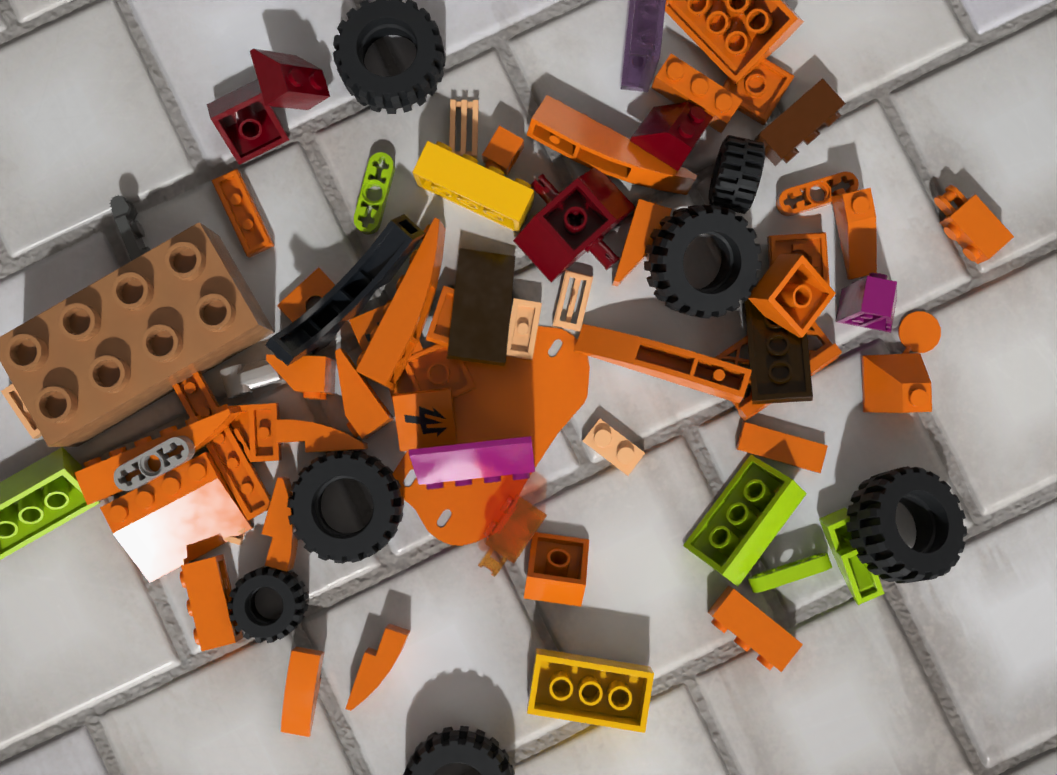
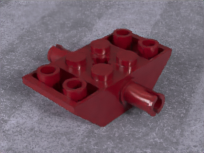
[513,168,635,283]

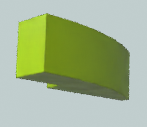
[819,507,885,605]

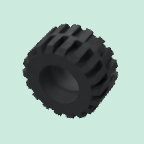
[708,135,765,214]
[228,566,308,643]

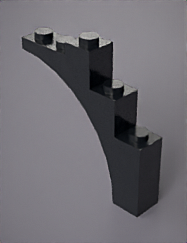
[265,214,425,366]

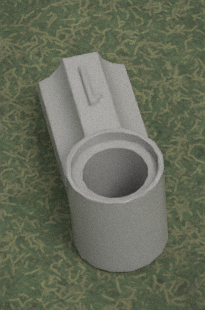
[220,359,282,399]

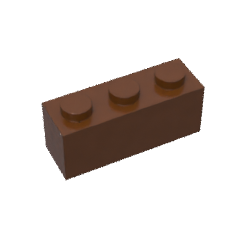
[754,78,846,166]

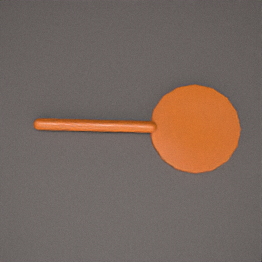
[898,311,941,354]

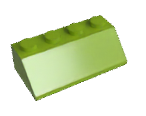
[0,447,100,560]
[683,454,807,587]

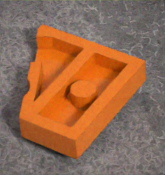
[229,403,282,462]

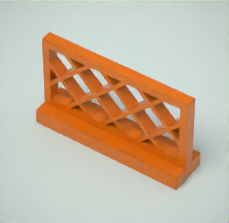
[714,322,842,422]

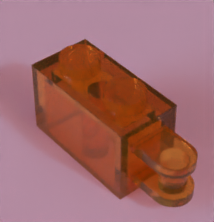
[478,494,547,577]

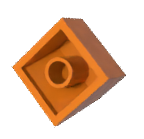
[748,253,836,338]
[266,354,336,400]
[524,532,589,607]

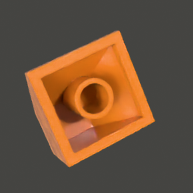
[861,353,932,413]

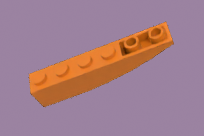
[527,95,698,195]
[355,217,446,390]
[574,324,752,403]
[74,404,242,505]

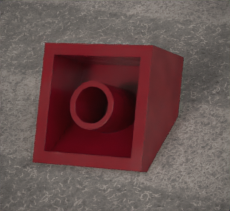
[250,48,330,110]
[207,79,289,165]
[630,102,713,171]

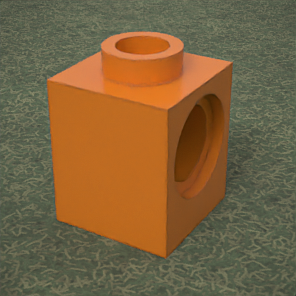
[482,125,524,176]

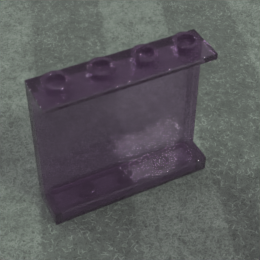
[621,0,666,92]

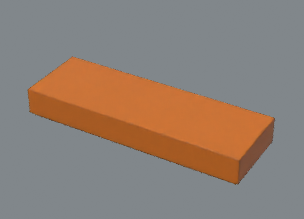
[211,168,274,258]
[736,422,828,473]

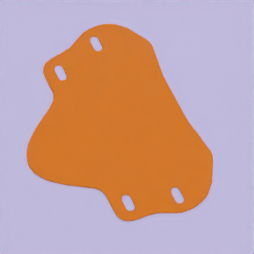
[389,314,590,546]

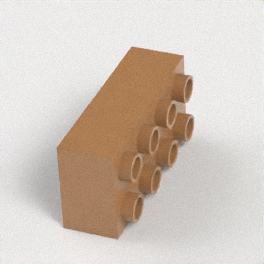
[0,222,275,447]

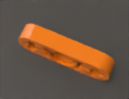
[776,171,859,216]

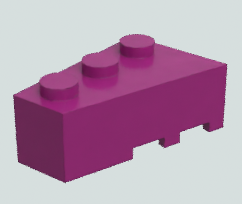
[836,273,897,333]

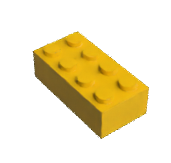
[412,141,534,233]
[527,648,654,733]

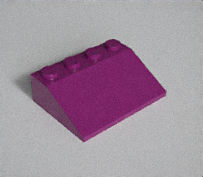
[409,436,535,490]

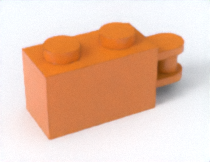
[934,185,1014,264]

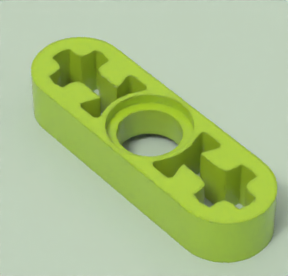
[354,152,395,235]
[748,552,832,593]

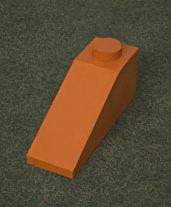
[831,188,877,280]
[612,199,672,286]
[335,348,394,439]

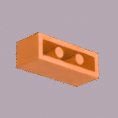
[651,54,743,133]
[180,554,243,651]
[708,585,803,672]

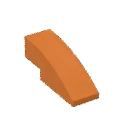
[275,419,368,453]
[261,477,298,572]
[345,624,410,711]
[281,646,325,737]

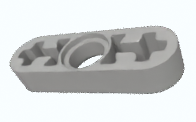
[114,436,195,491]

